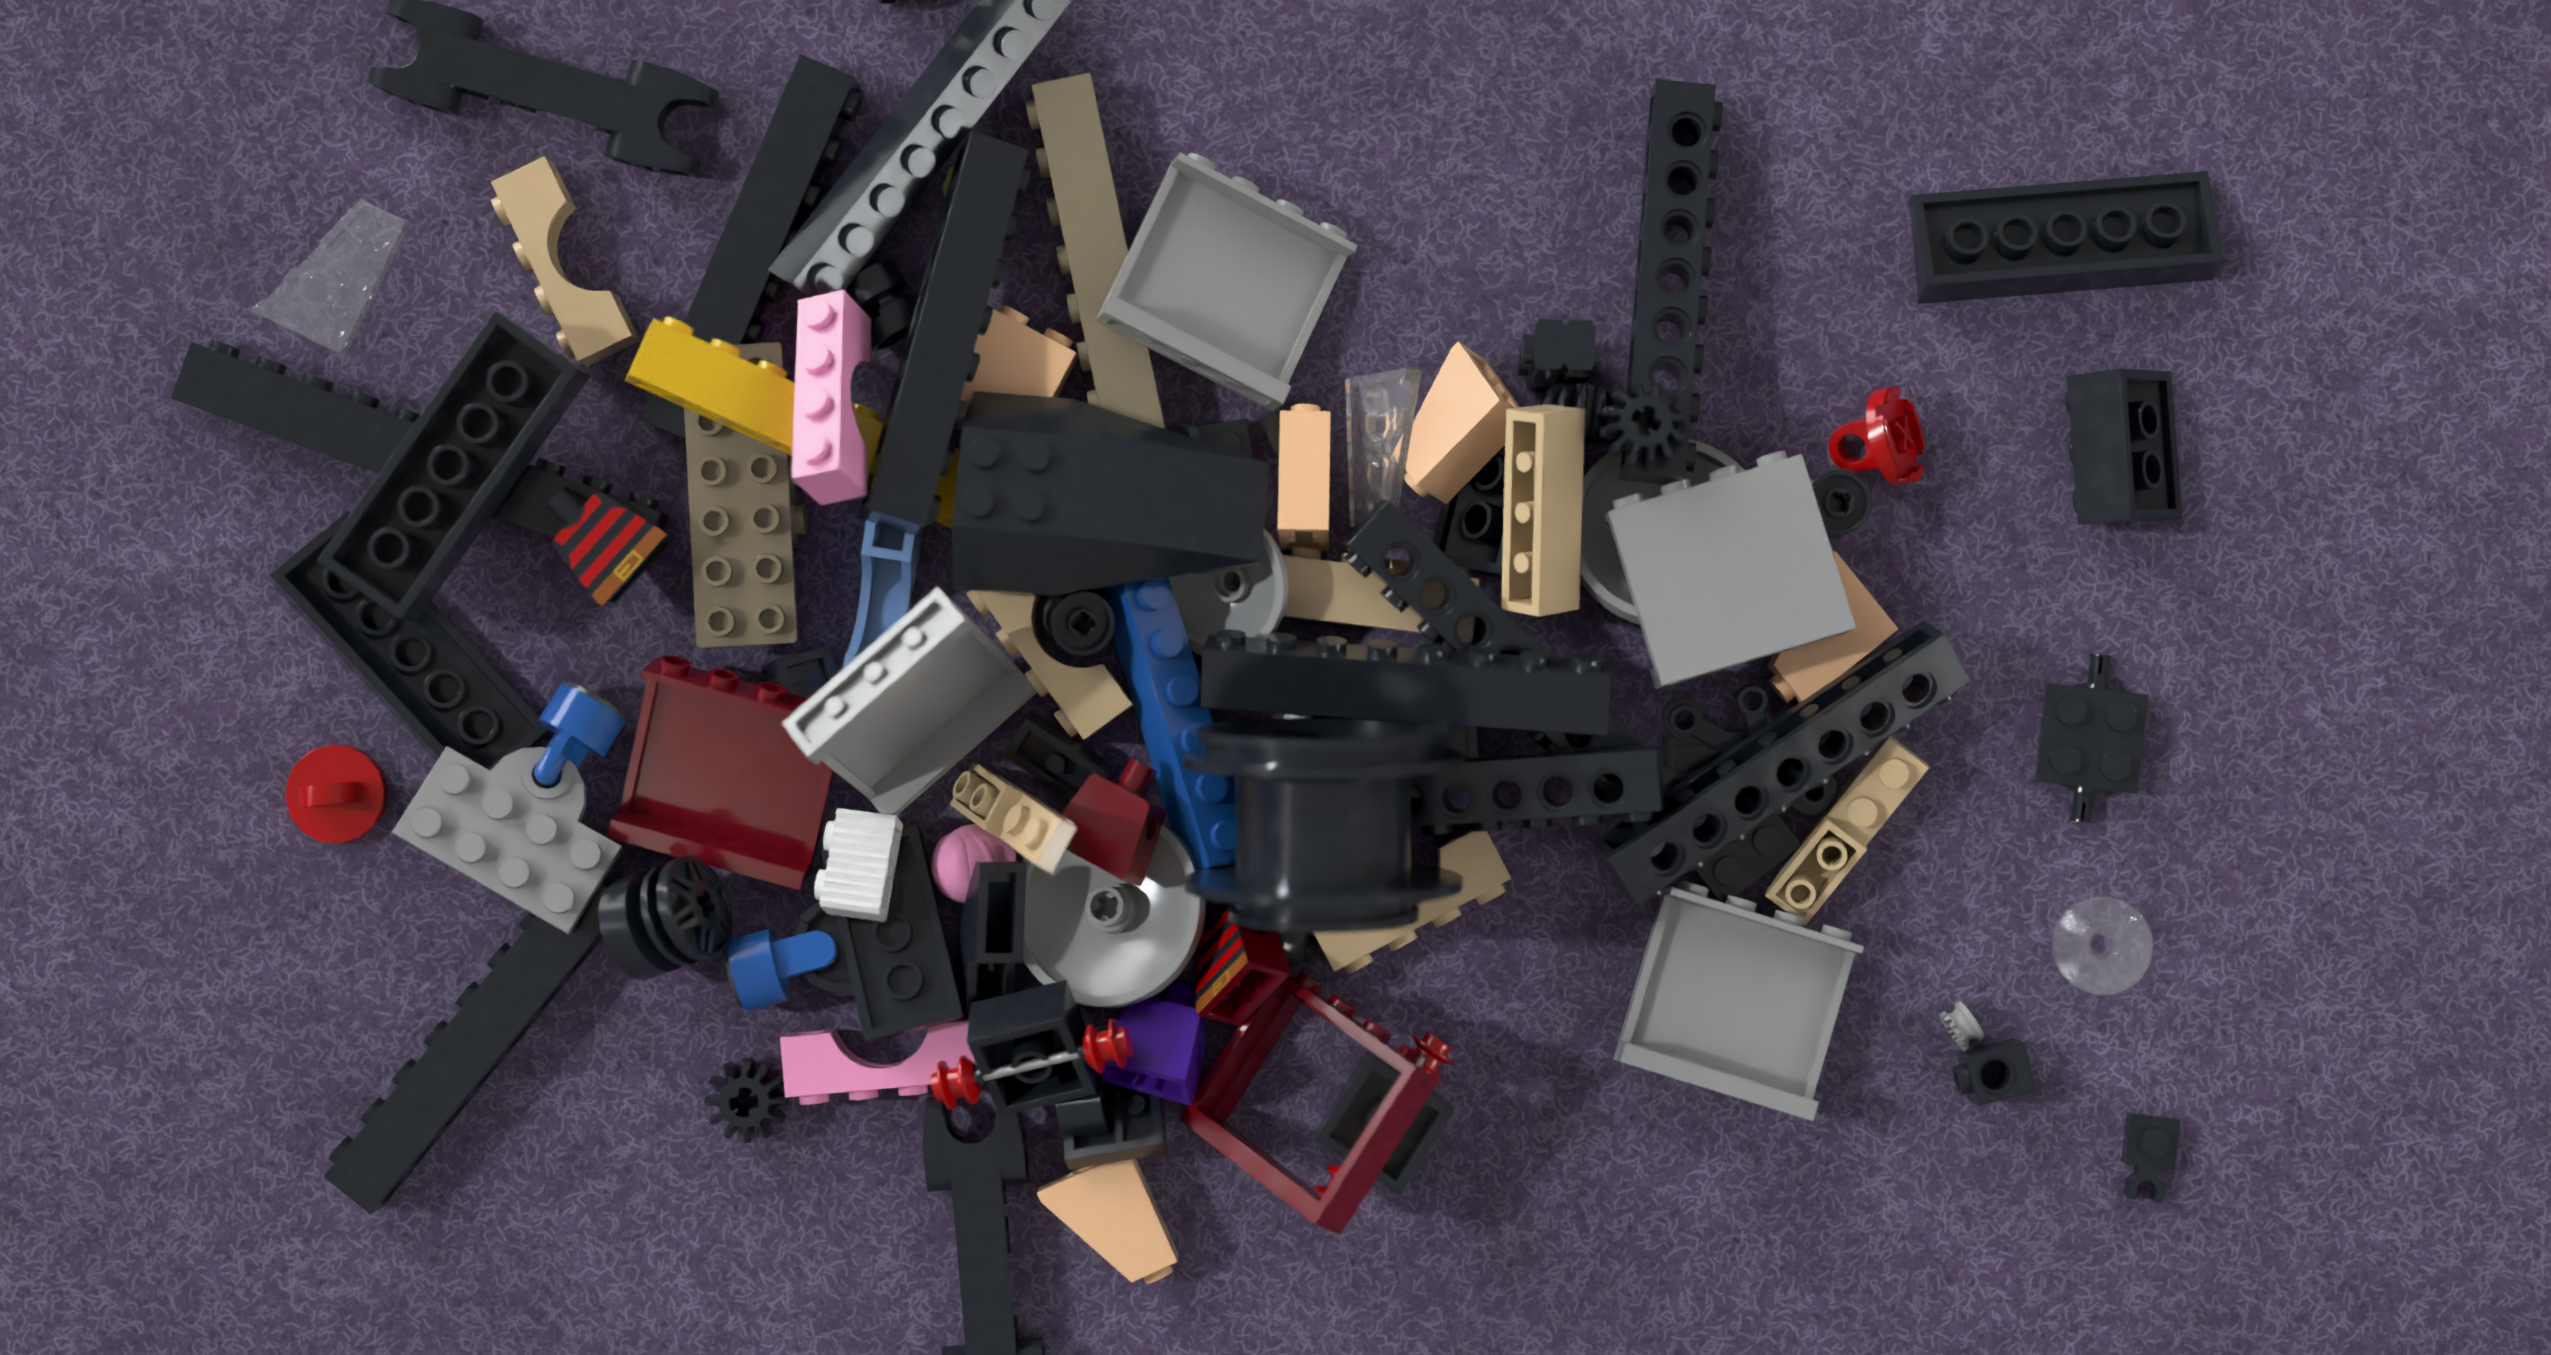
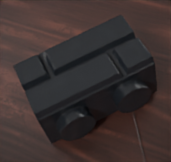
[1517,319,1596,392]

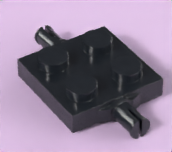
[2034,654,2149,823]

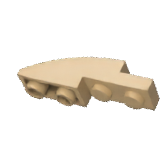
[1765,736,1929,926]
[950,761,1077,873]

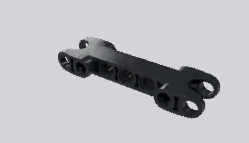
[367,0,720,177]
[923,1097,1045,1355]

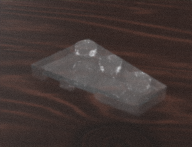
[251,199,411,356]
[1345,368,1422,527]

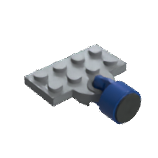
[392,682,626,935]

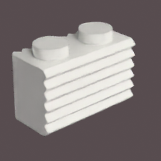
[814,808,903,922]

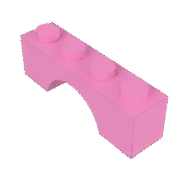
[792,290,871,505]
[780,1017,977,1105]

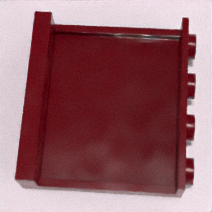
[607,655,835,890]

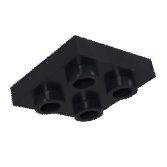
[1056,1073,1168,1170]

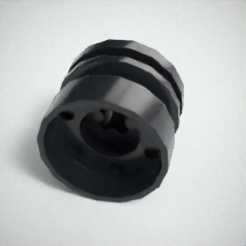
[598,855,733,981]

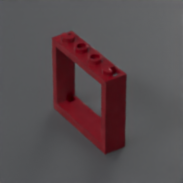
[1179,971,1440,1235]

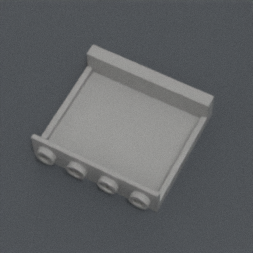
[1095,152,1357,411]
[1603,450,1856,689]
[782,587,1037,816]
[1613,881,1864,1121]

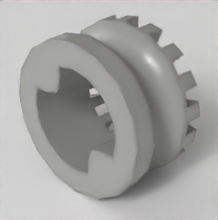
[1938,1001,1985,1052]

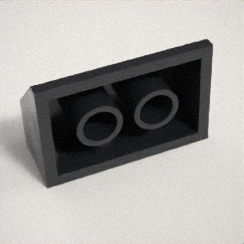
[2065,368,2182,525]
[1433,445,1505,579]

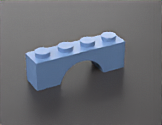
[843,521,923,669]

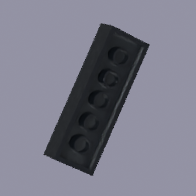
[1909,171,2224,304]
[270,511,550,771]

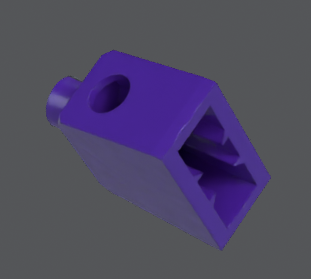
[1101,981,1207,1106]

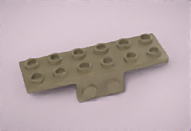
[684,343,807,648]

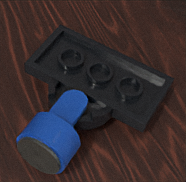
[724,824,965,1044]

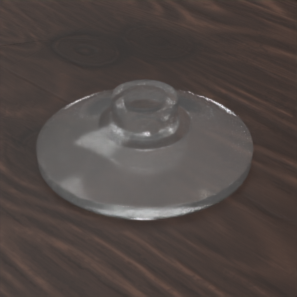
[2052,895,2153,995]

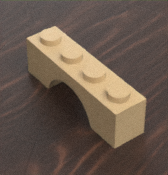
[491,156,640,366]
[966,590,1134,740]
[1314,829,1512,974]

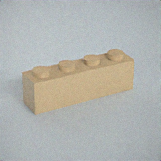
[1501,404,1585,617]
[1282,547,1480,639]

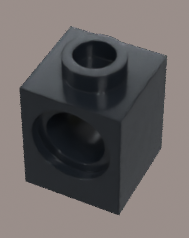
[1953,1038,2037,1106]

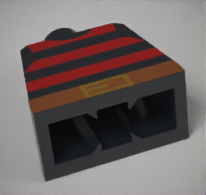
[546,486,676,608]

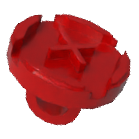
[1828,386,1925,487]
[285,745,388,843]

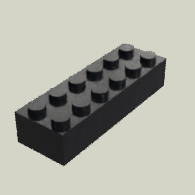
[317,311,591,621]

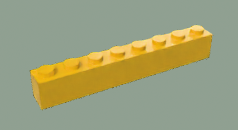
[625,317,960,529]

